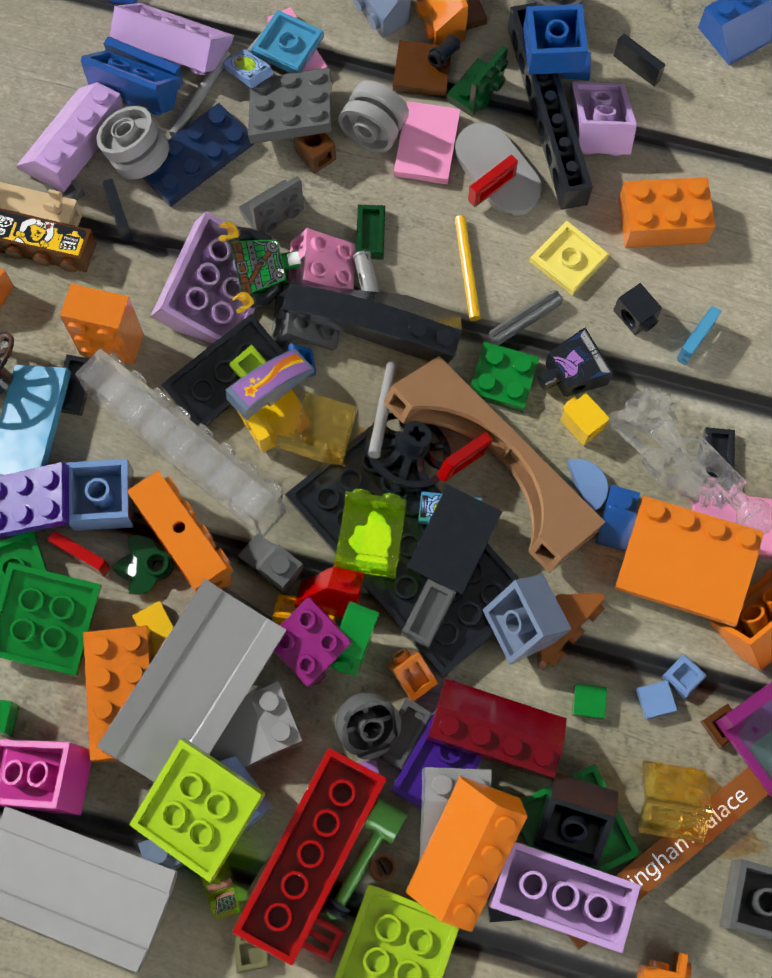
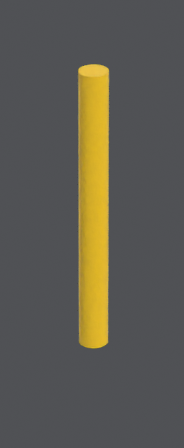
[455,215,481,321]

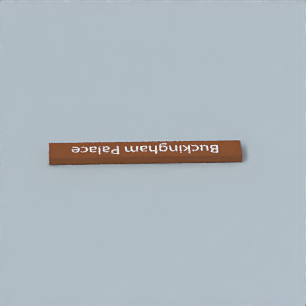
[567,766,769,950]

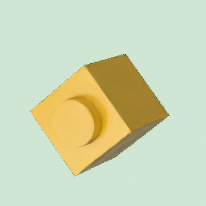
[560,393,610,446]

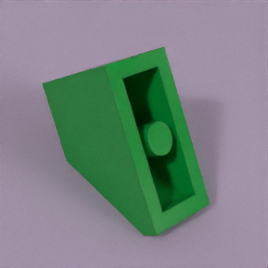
[329,601,379,677]

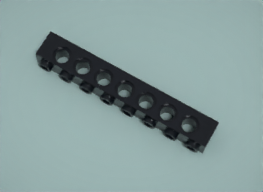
[507,2,593,210]

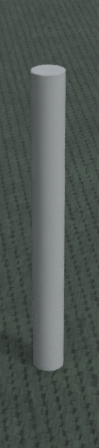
[169,51,231,137]
[368,361,398,459]

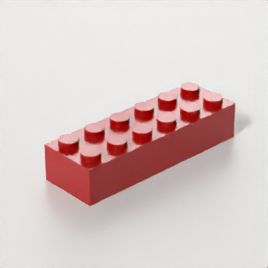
[232,747,387,966]

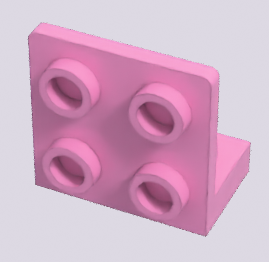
[288,228,356,289]

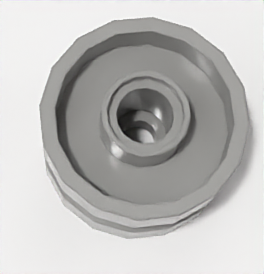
[338,81,409,152]
[96,106,170,180]

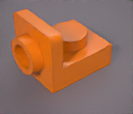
[386,648,438,701]
[637,952,692,978]

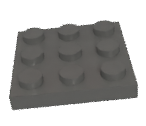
[248,68,332,144]

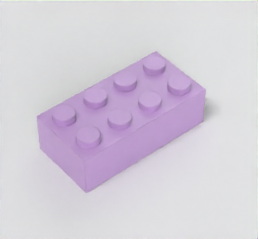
[488,842,641,953]

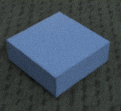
[661,654,707,699]
[636,680,677,720]

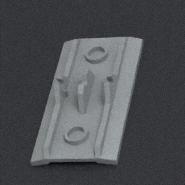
[97,579,286,782]
[0,806,178,973]

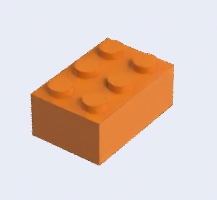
[618,177,716,248]
[60,283,144,366]

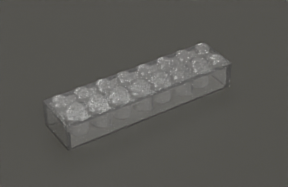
[75,348,286,538]

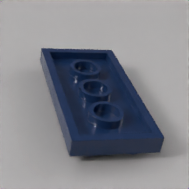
[143,103,255,207]

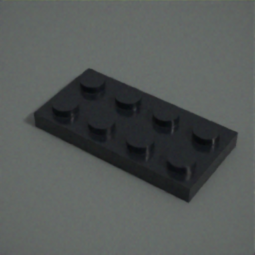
[161,313,285,432]

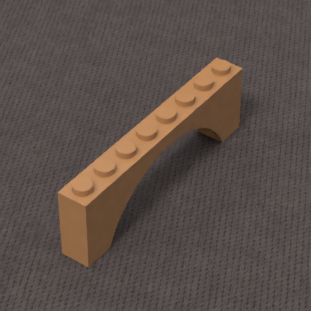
[383,356,605,574]

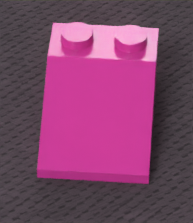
[0,740,92,815]

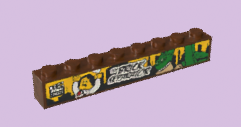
[0,208,97,273]

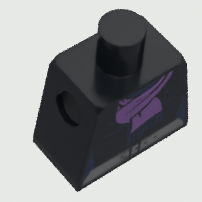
[537,327,613,397]

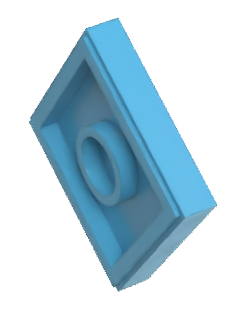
[251,10,324,73]

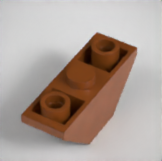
[537,592,606,671]

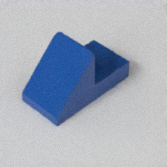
[596,485,640,551]

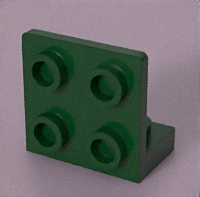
[446,46,508,117]

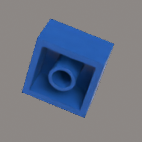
[523,4,588,74]

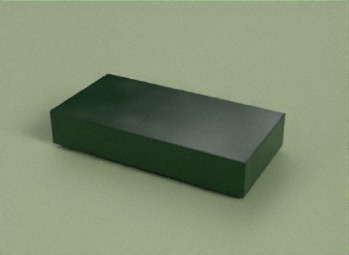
[356,204,385,260]

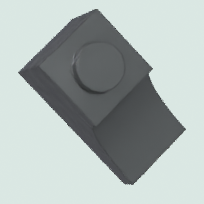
[238,533,304,595]

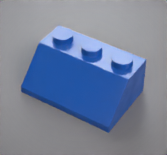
[698,0,772,65]
[81,50,180,115]

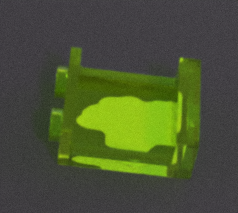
[334,489,406,578]

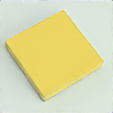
[529,221,610,296]

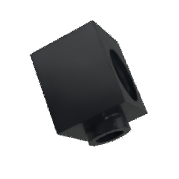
[613,283,662,335]

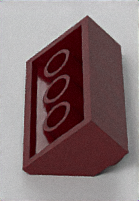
[426,678,567,780]

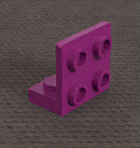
[274,598,352,687]

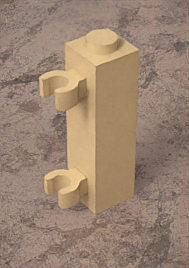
[0,182,83,226]

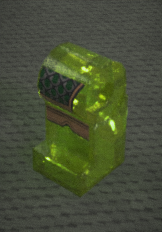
[201,856,241,921]

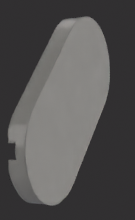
[455,123,542,216]

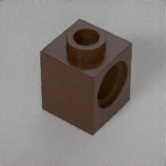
[294,133,336,174]

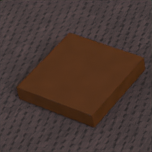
[393,40,451,97]

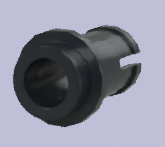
[428,34,461,68]

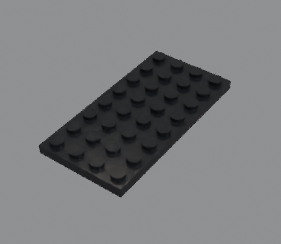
[285,425,520,678]

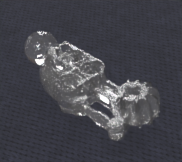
[607,386,772,535]

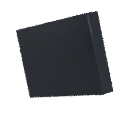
[406,485,503,595]

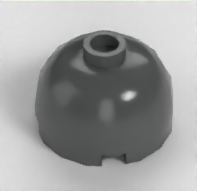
[336,692,402,760]

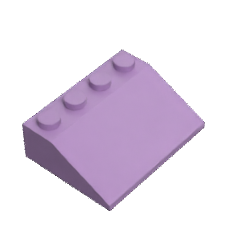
[150,211,255,344]

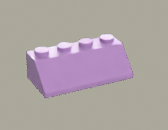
[110,3,234,75]
[16,82,123,193]

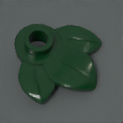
[112,535,173,595]

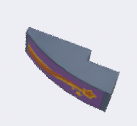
[226,349,314,420]

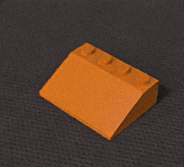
[615,496,764,627]

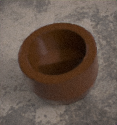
[369,853,396,882]

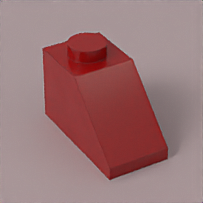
[294,567,364,618]

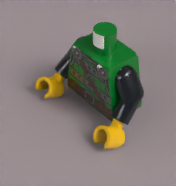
[218,221,301,313]

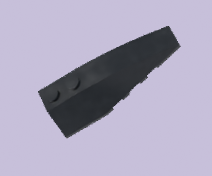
[281,283,462,364]

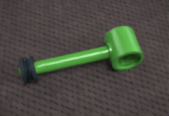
[322,798,408,922]

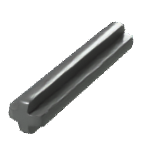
[489,290,563,345]

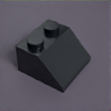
[533,772,618,866]

